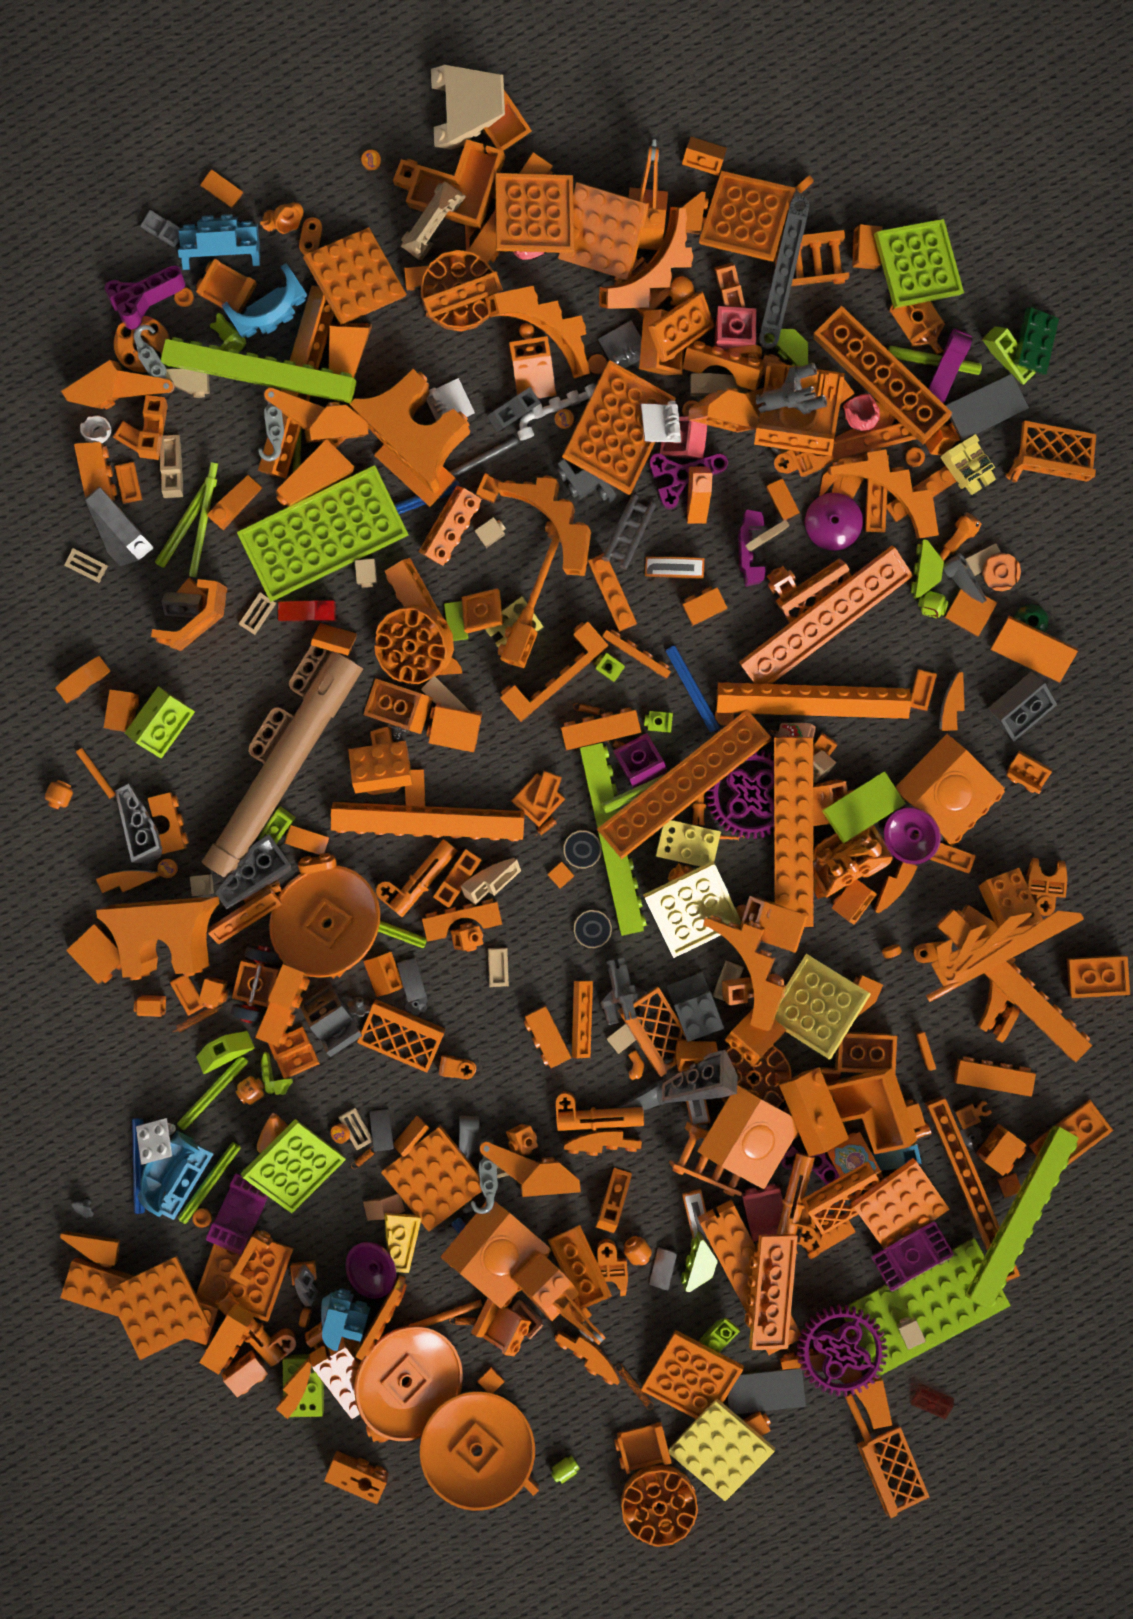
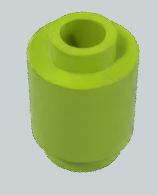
[551,1456,580,1484]

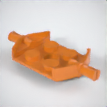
[889,301,945,355]

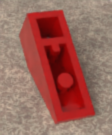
[278,601,336,621]

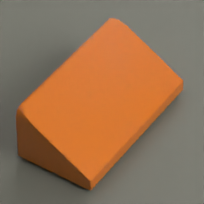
[766,479,800,521]

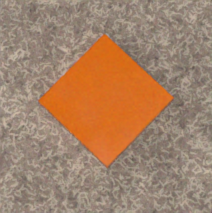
[462,588,503,633]
[944,589,997,637]
[311,623,357,655]
[512,773,565,827]

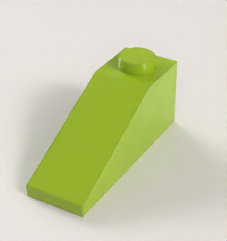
[982,326,1035,385]

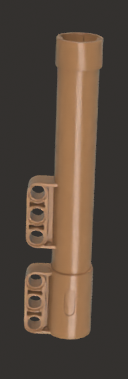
[202,645,363,879]

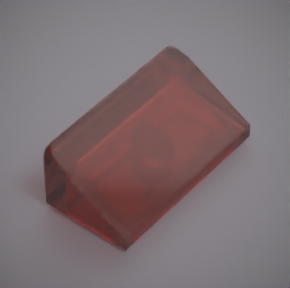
[911,1384,954,1419]

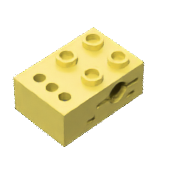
[655,820,721,867]

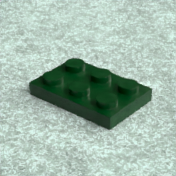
[1014,308,1059,375]

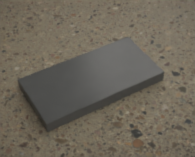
[946,374,1029,441]
[728,1368,806,1414]

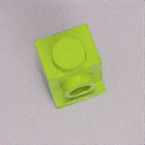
[594,653,625,682]
[644,711,673,733]

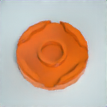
[982,552,1021,591]

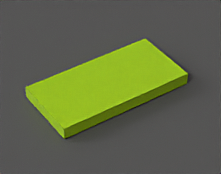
[822,771,906,843]

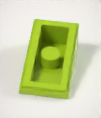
[444,601,469,641]
[257,806,296,844]

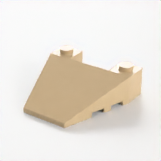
[431,65,505,149]
[401,181,466,260]

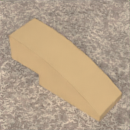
[160,435,183,498]
[461,858,521,905]

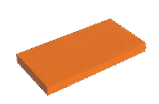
[648,291,715,362]
[374,445,456,507]
[991,616,1078,682]
[1029,1100,1113,1165]
[548,1225,612,1310]

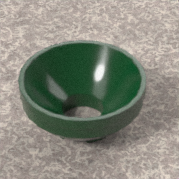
[1014,604,1048,632]

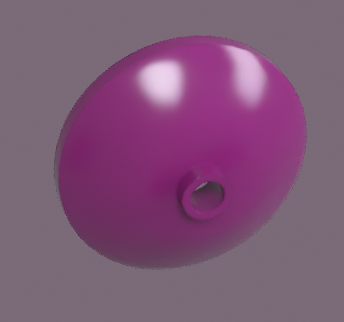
[805,493,863,551]
[884,807,941,864]
[346,1242,396,1299]

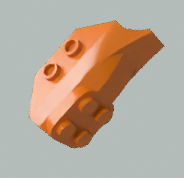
[813,824,893,899]

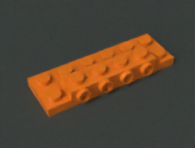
[745,1234,798,1350]

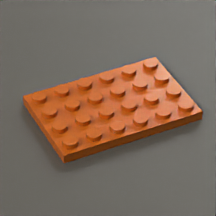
[562,360,676,495]

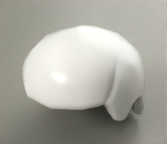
[80,416,111,443]

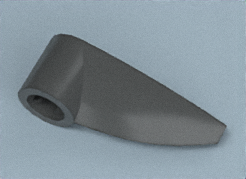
[943,553,987,603]
[618,1079,665,1110]
[459,1116,479,1160]

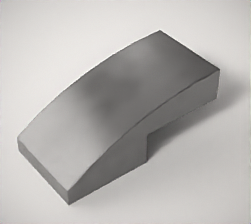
[140,210,180,247]
[397,957,427,1002]
[370,1109,394,1152]
[295,1265,319,1306]

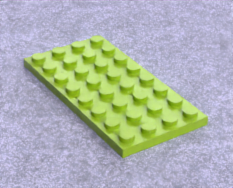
[237,465,409,602]
[842,1238,1011,1376]

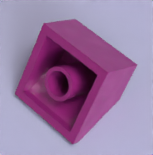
[613,733,668,788]

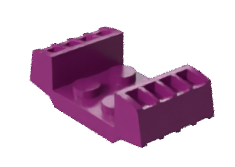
[738,510,765,587]
[206,1173,268,1256]
[871,1221,954,1291]

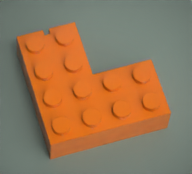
[406,139,506,230]
[255,964,310,1047]
[826,1067,917,1154]

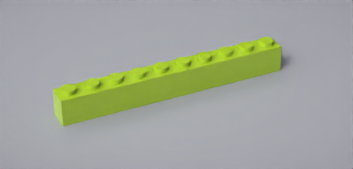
[161,337,356,403]
[580,743,647,936]
[964,1126,1079,1309]

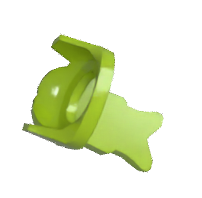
[210,313,246,352]
[261,1052,293,1095]

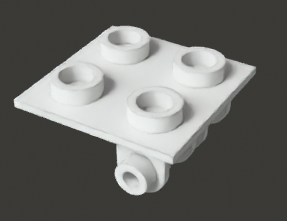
[427,378,475,421]
[641,401,681,442]
[136,1118,176,1165]

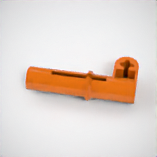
[376,839,457,917]
[556,1091,644,1131]
[777,1153,817,1246]
[215,1290,296,1367]

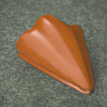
[257,1113,288,1153]

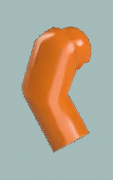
[628,1050,644,1080]

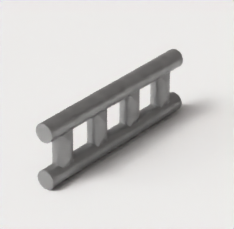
[602,494,656,570]

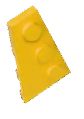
[384,1213,421,1273]

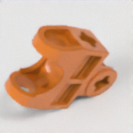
[774,450,835,477]
[1026,858,1068,916]
[596,1239,628,1296]

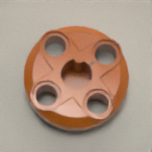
[114,316,170,373]

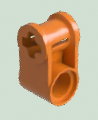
[438,1055,476,1079]

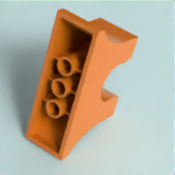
[350,369,470,494]
[96,896,219,980]

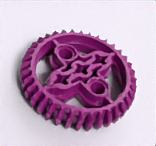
[706,750,775,839]
[797,1305,888,1396]

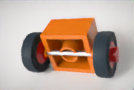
[231,945,281,1023]

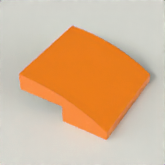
[268,1027,320,1079]

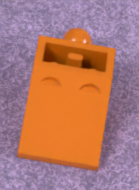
[482,90,532,151]
[509,323,556,399]
[813,779,854,826]
[736,896,808,952]

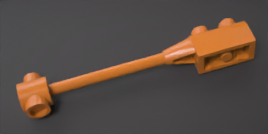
[498,521,561,668]

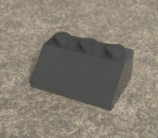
[988,671,1057,742]

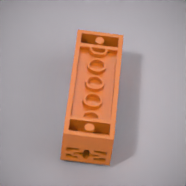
[500,622,608,722]

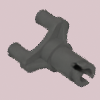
[756,363,827,415]
[600,958,651,1026]

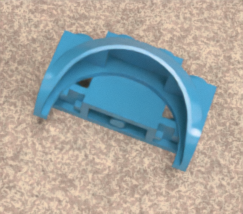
[178,214,260,270]
[221,263,307,338]
[137,1130,213,1220]
[321,1288,371,1351]

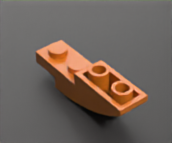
[564,1129,642,1156]
[555,1330,620,1385]

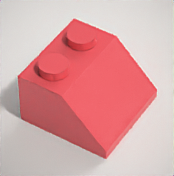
[714,306,756,351]
[660,417,707,459]

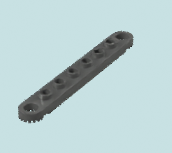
[759,196,809,349]

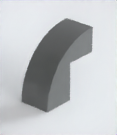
[487,387,541,432]

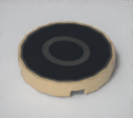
[564,831,601,868]
[574,910,612,948]

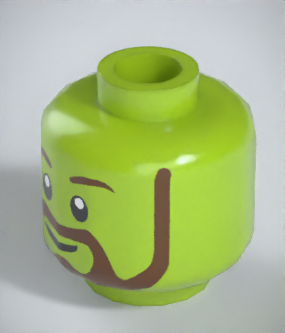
[918,591,948,618]

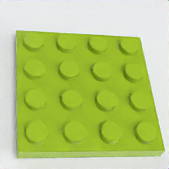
[874,219,964,308]
[241,1119,346,1213]

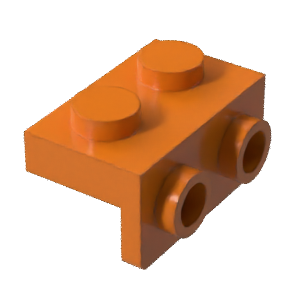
[1006,750,1052,794]

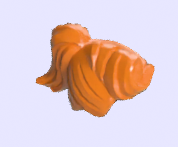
[260,202,303,234]

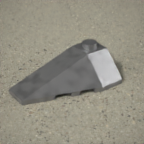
[85,486,153,566]
[115,784,162,864]
[216,835,292,909]
[661,1050,737,1103]

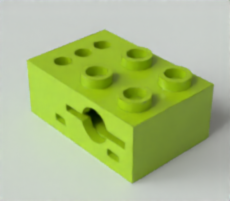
[125,686,195,758]
[283,1354,324,1417]

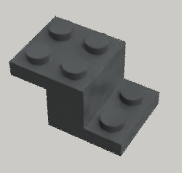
[557,459,616,503]
[666,972,724,1042]
[300,983,362,1057]

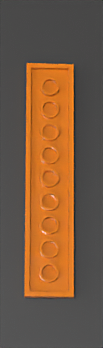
[739,545,913,684]
[597,710,772,860]
[774,737,814,927]

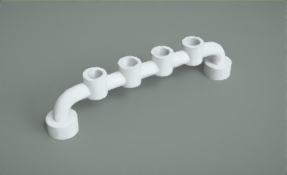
[517,384,596,440]

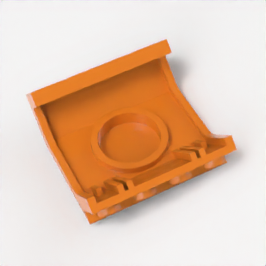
[754,362,845,456]
[151,579,227,651]
[895,734,1005,847]
[697,1085,798,1189]
[441,1201,551,1310]

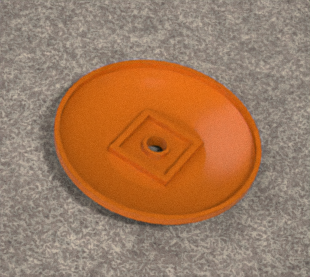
[269,866,380,977]
[354,1326,463,1441]
[420,1392,535,1511]

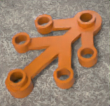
[817,834,882,877]

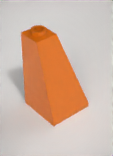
[329,322,372,379]
[276,439,354,507]

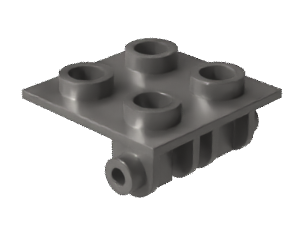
[598,320,642,368]

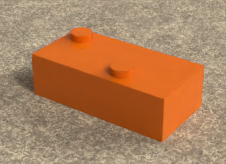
[779,1067,849,1157]

